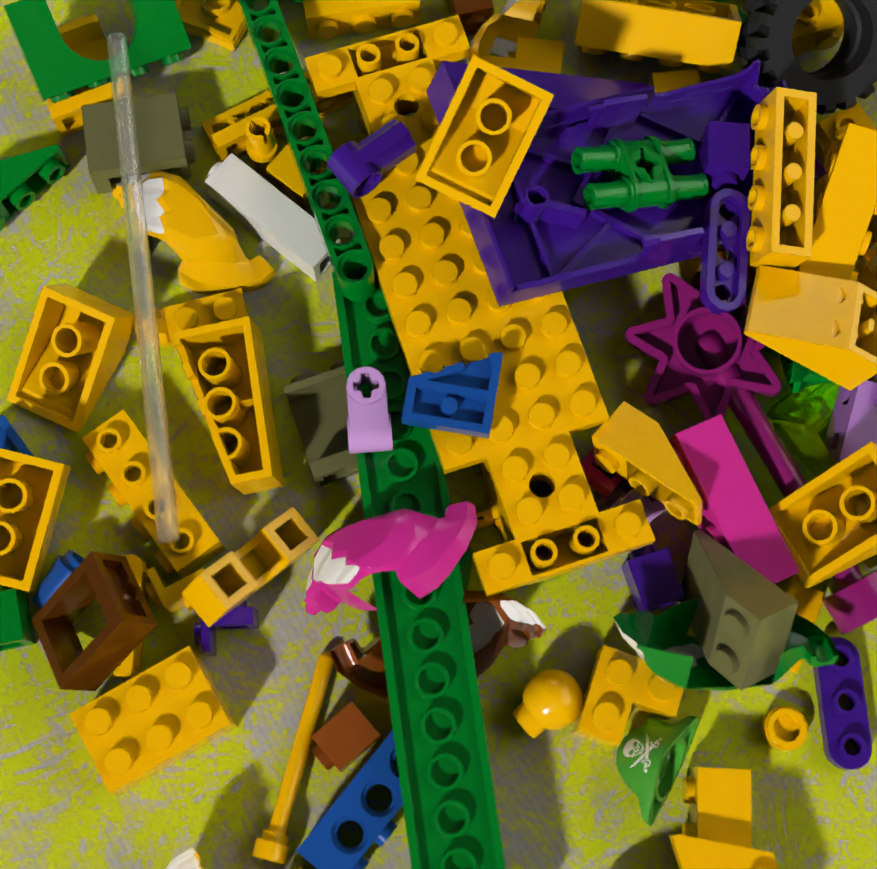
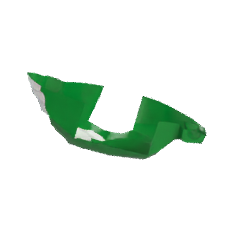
[613,599,839,691]

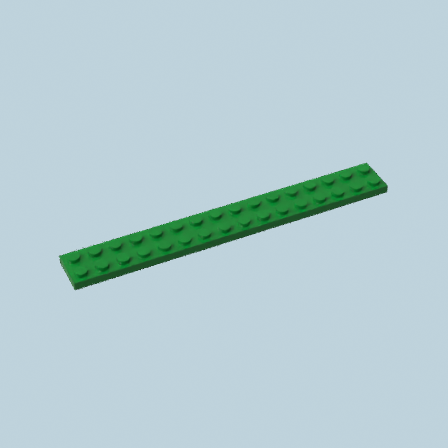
[332,269,506,869]

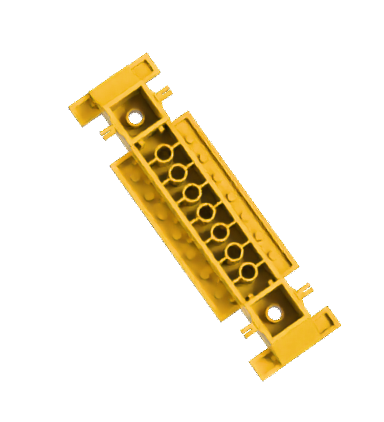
[305,15,656,598]

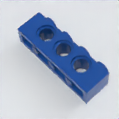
[296,730,403,869]

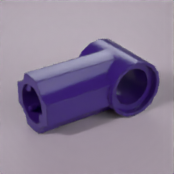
[327,119,416,199]

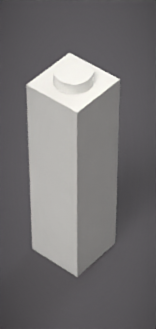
[205,153,341,283]

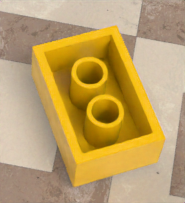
[0,448,71,592]
[69,646,238,794]

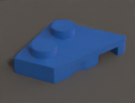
[401,352,503,439]

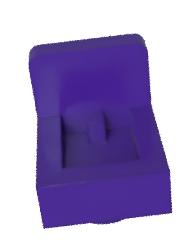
[194,600,259,656]

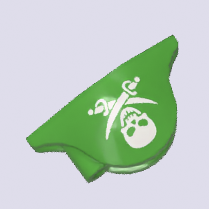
[616,716,699,826]

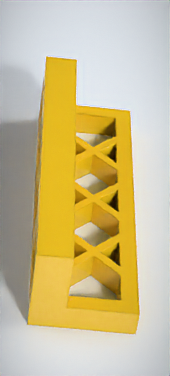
[201,71,354,162]

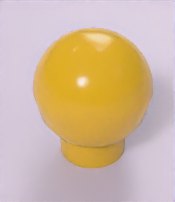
[511,669,583,739]

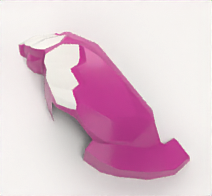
[304,501,477,615]

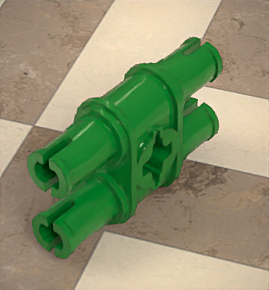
[571,135,709,212]

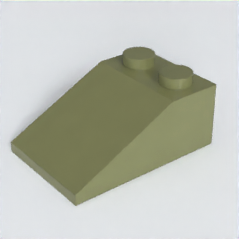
[679,529,799,690]

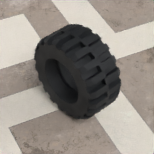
[737,0,877,115]

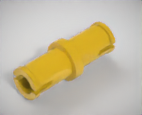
[244,116,278,176]

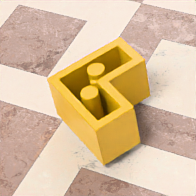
[572,645,684,747]

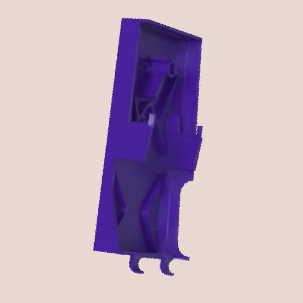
[460,59,827,307]

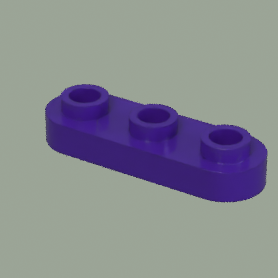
[700,188,750,315]
[813,637,872,770]

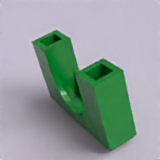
[4,0,192,103]

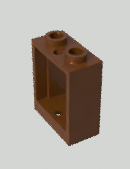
[32,551,157,691]

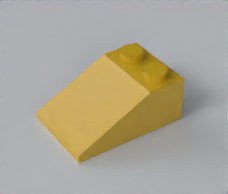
[415,55,554,218]
[6,284,137,432]
[769,441,877,588]

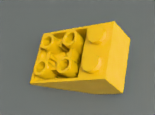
[744,265,877,391]

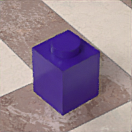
[699,120,750,190]
[621,545,685,612]

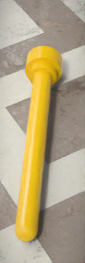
[251,651,334,865]

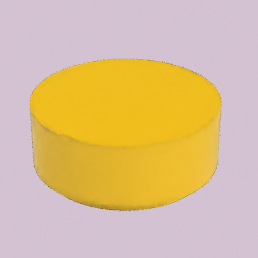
[761,706,808,751]

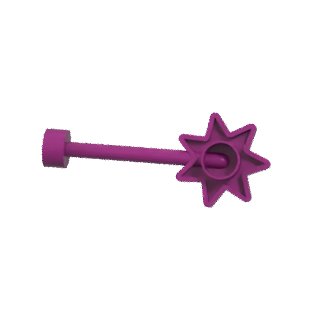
[625,273,877,634]

